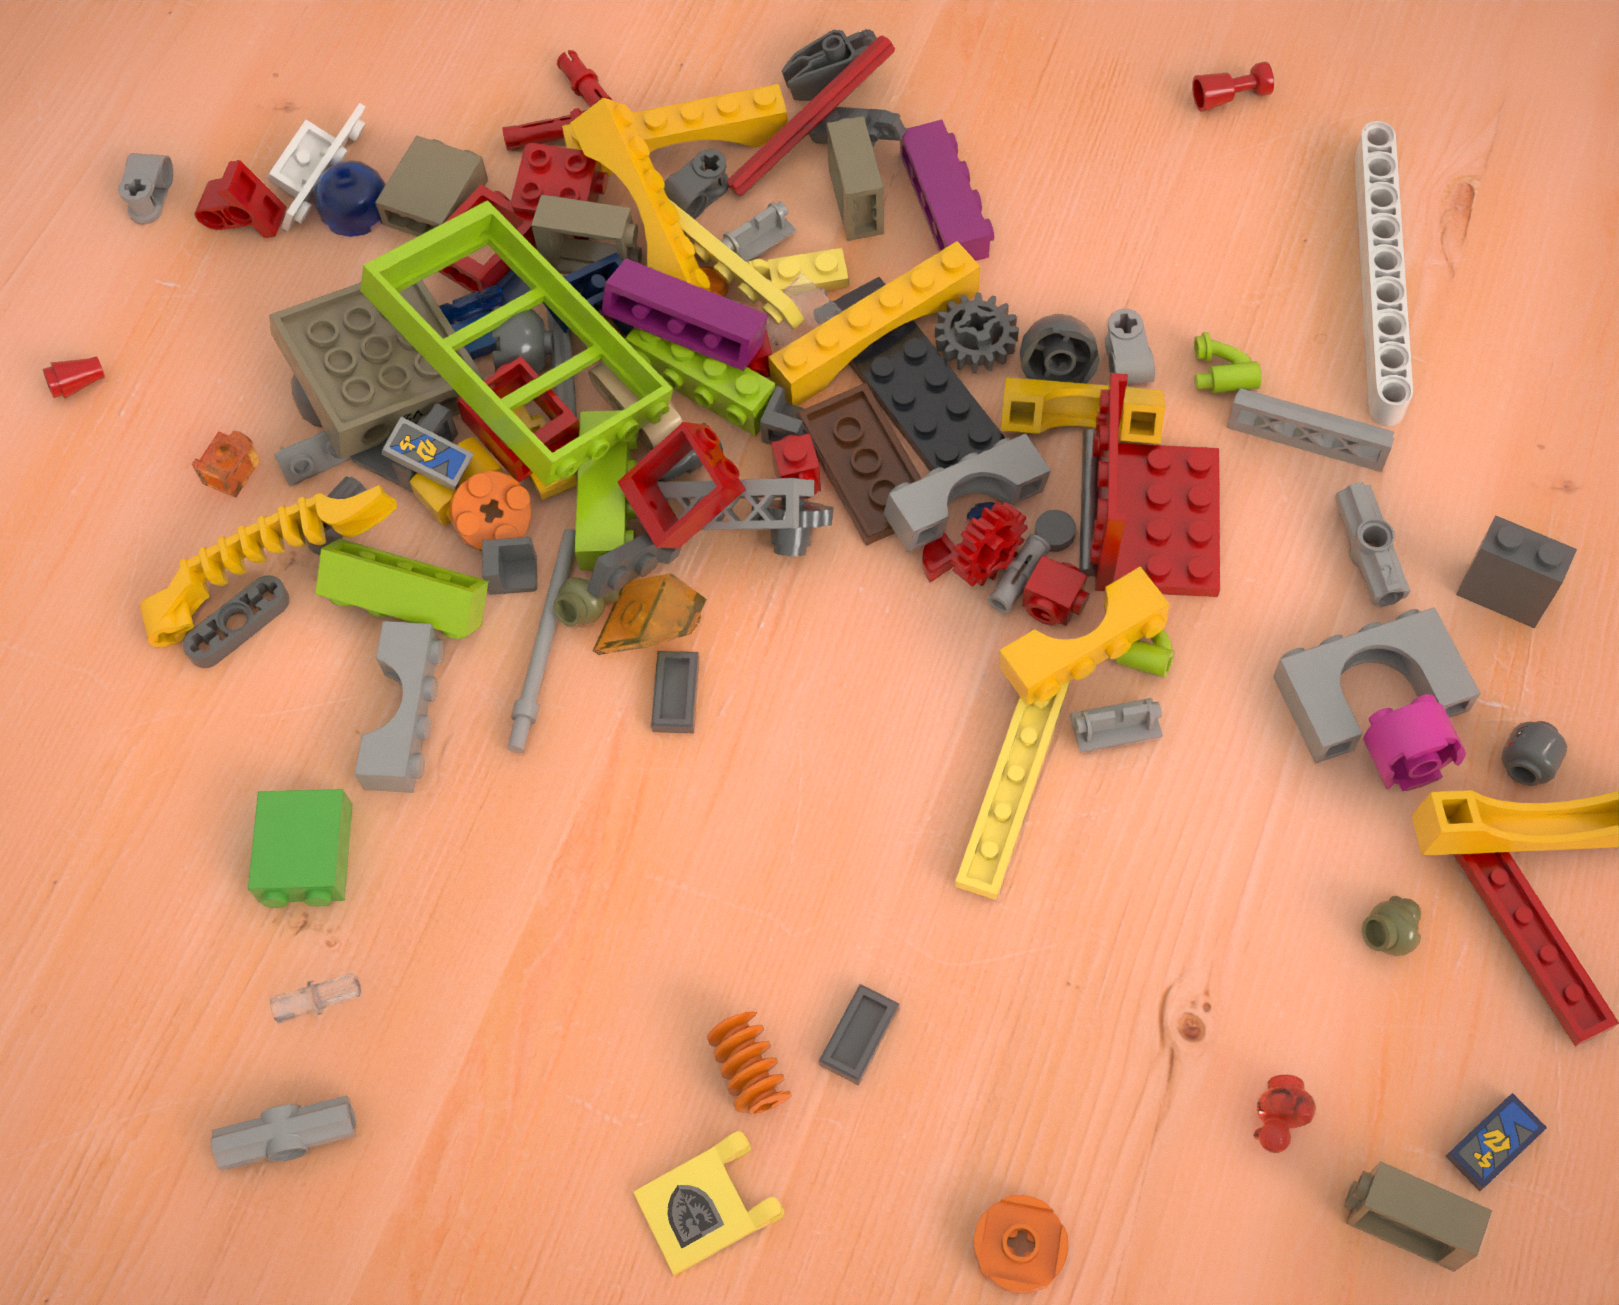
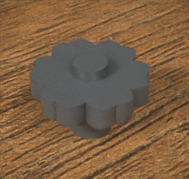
[751,497,833,556]

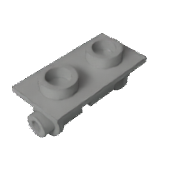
[720,202,796,262]
[274,431,351,486]
[1070,698,1163,753]

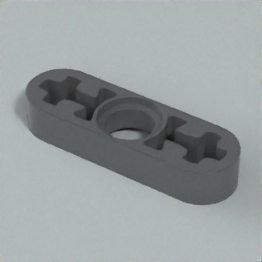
[183,575,289,668]

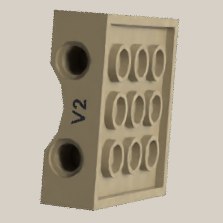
[269,280,484,460]

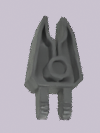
[781,29,877,101]

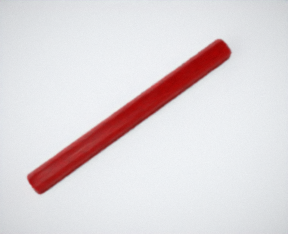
[727,35,895,197]

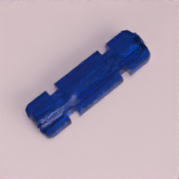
[439,285,506,325]

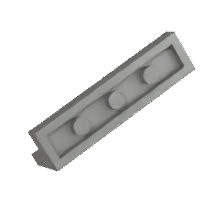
[1227,388,1394,472]
[656,478,814,530]

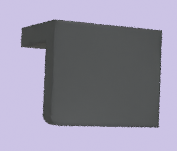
[760,385,805,445]
[482,537,537,595]

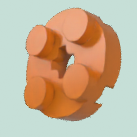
[449,471,531,551]
[973,1195,1068,1294]

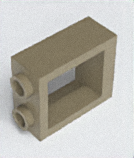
[827,116,884,241]
[531,194,642,275]
[1344,1161,1492,1272]

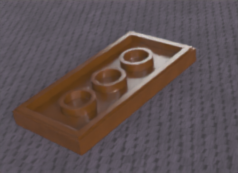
[796,383,922,546]

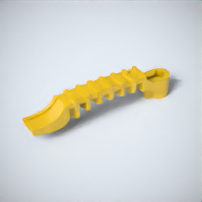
[139,485,397,647]

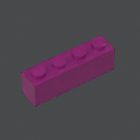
[900,119,994,261]
[602,258,768,371]

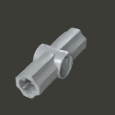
[1335,482,1410,607]
[211,1095,357,1171]

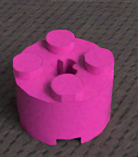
[1363,694,1466,791]

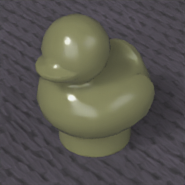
[553,577,619,626]
[1362,896,1421,956]

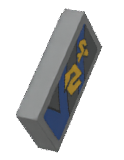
[382,417,473,491]

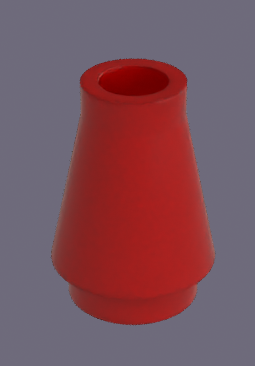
[42,356,105,399]

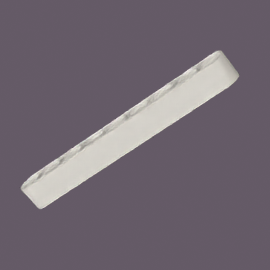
[1354,121,1413,426]

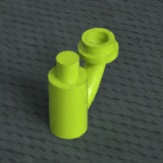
[1194,332,1261,394]
[1116,629,1174,678]

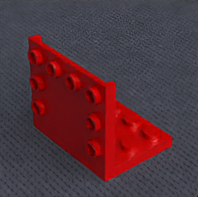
[1090,373,1220,597]

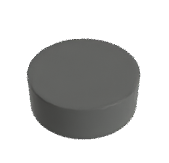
[1034,510,1076,552]

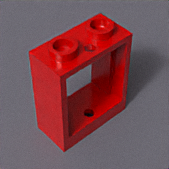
[438,184,537,299]
[457,356,580,483]
[617,422,746,549]

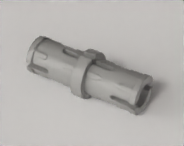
[987,534,1051,613]

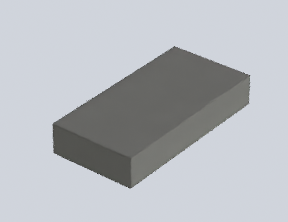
[651,651,700,733]
[819,984,900,1086]

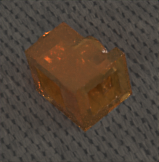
[191,431,260,498]

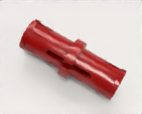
[557,50,612,107]

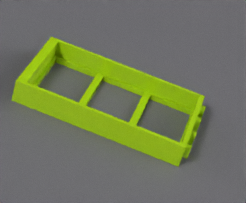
[360,200,674,487]

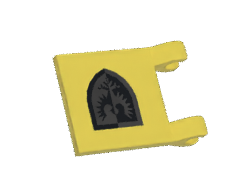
[633,1131,785,1276]

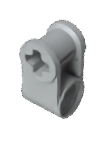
[118,153,173,224]
[1105,308,1155,385]

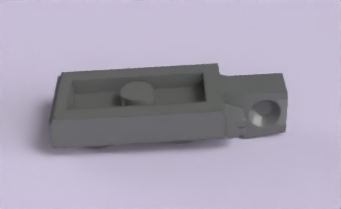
[809,107,907,147]
[587,533,682,599]

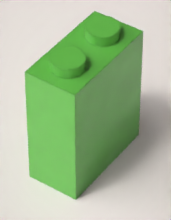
[248,789,353,908]

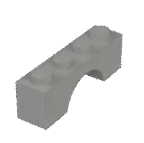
[883,434,1051,552]
[355,621,444,793]

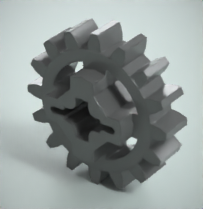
[934,293,1019,373]

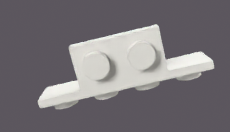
[267,103,366,232]

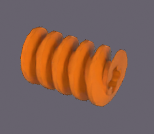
[707,1011,792,1114]

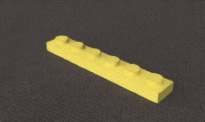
[668,198,805,330]
[955,681,1071,900]

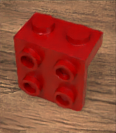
[511,143,608,240]

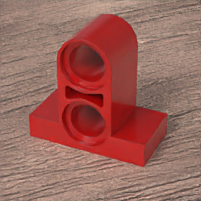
[194,160,287,238]

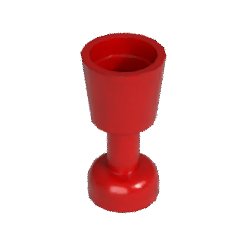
[1192,61,1274,112]

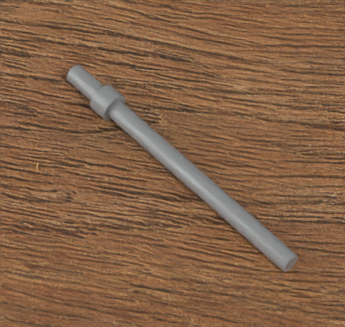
[507,529,576,753]

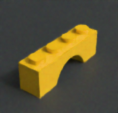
[1001,377,1165,444]
[999,567,1170,706]

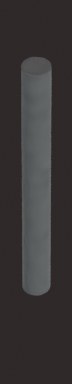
[1079,429,1098,577]

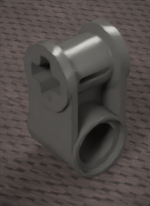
[663,149,729,219]

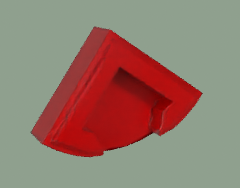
[922,533,958,582]

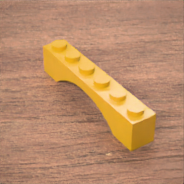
[562,84,787,176]
[570,98,711,292]
[768,241,980,406]
[1411,790,1619,856]

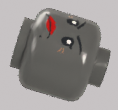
[1501,721,1567,786]

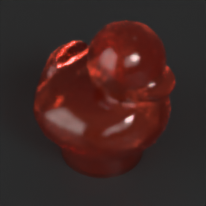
[1253,1075,1317,1153]

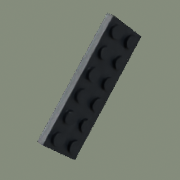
[815,277,1005,472]

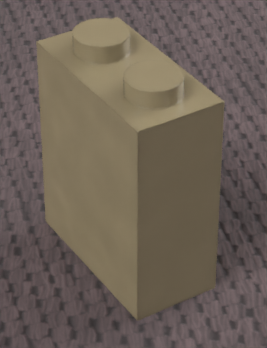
[375,135,488,237]

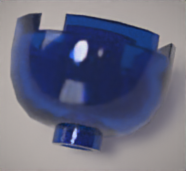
[314,160,386,237]

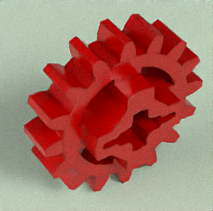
[951,502,1028,587]

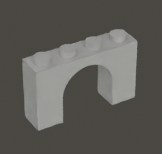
[1273,607,1480,764]

